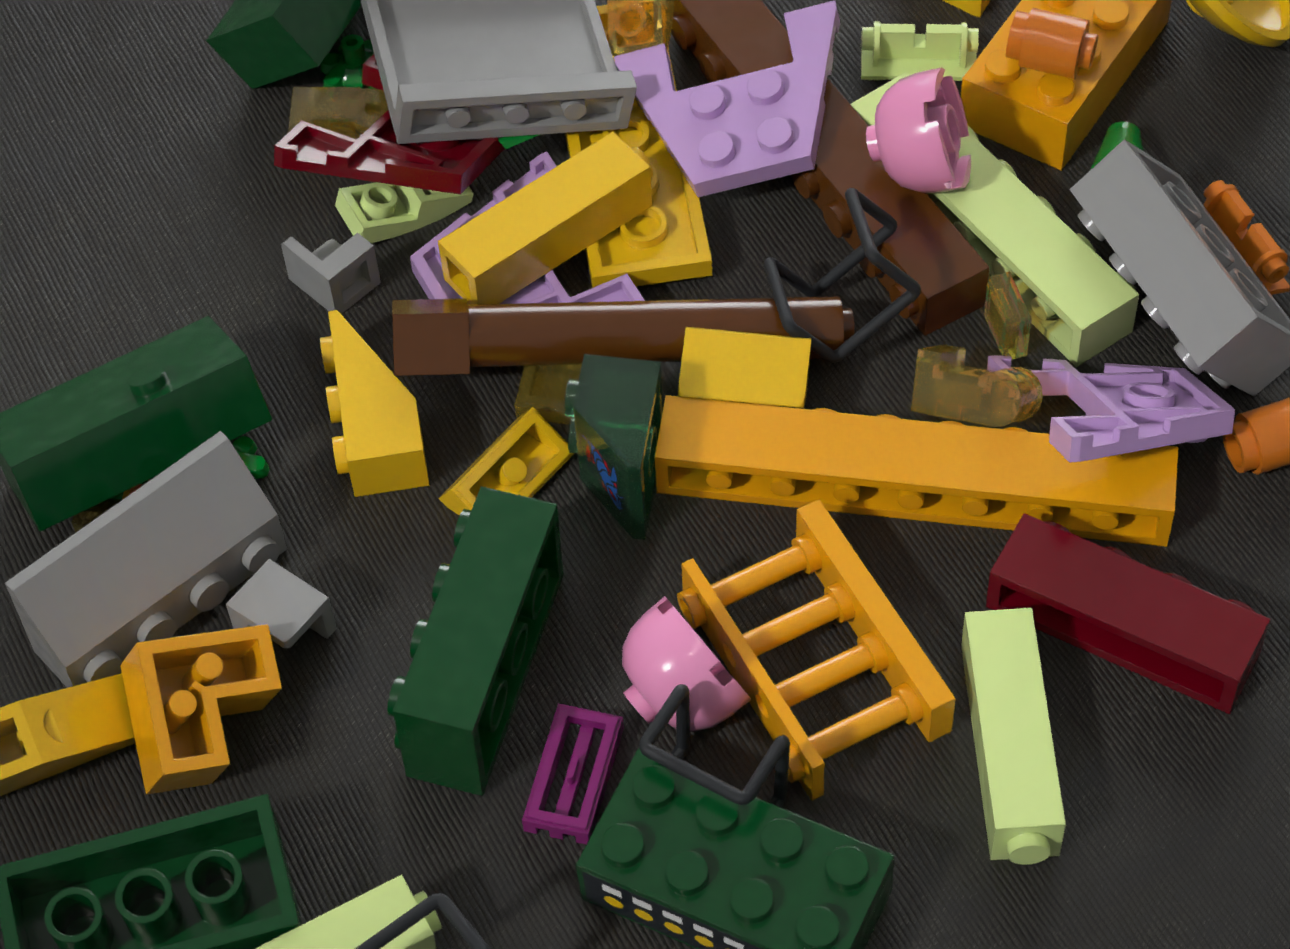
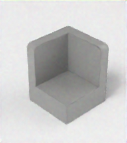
[281,233,381,314]
[226,559,337,648]

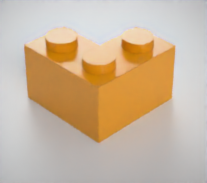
[120,624,282,795]

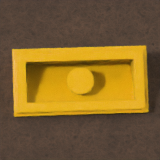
[678,327,812,408]
[438,407,576,516]

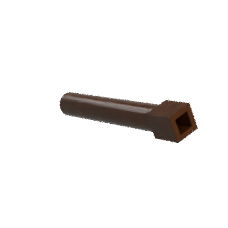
[392,296,854,376]

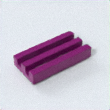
[522,703,624,845]

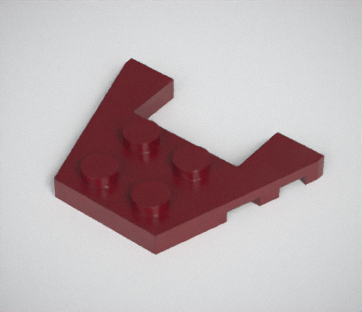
[274,54,505,195]

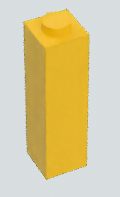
[438,131,653,305]

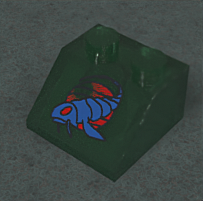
[564,354,663,540]

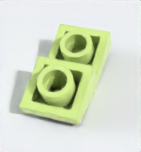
[335,182,474,243]

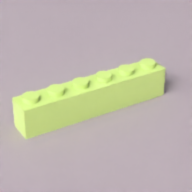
[850,72,1139,367]

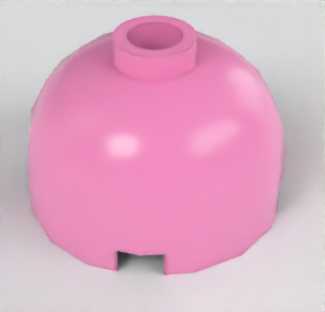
[866,67,971,193]
[622,596,751,732]

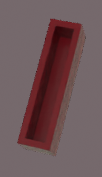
[986,513,1270,714]

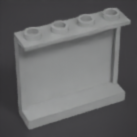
[361,0,637,144]

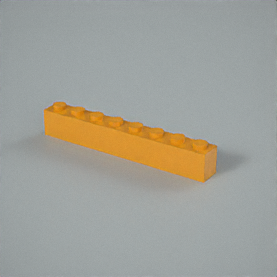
[655,395,1178,547]

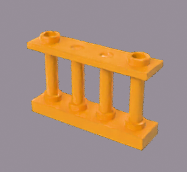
[677,499,956,801]

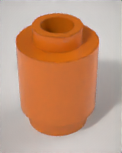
[1006,8,1098,79]
[1223,398,1290,475]

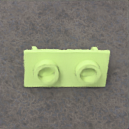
[861,21,979,81]

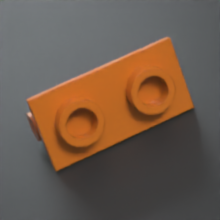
[1203,180,1290,295]

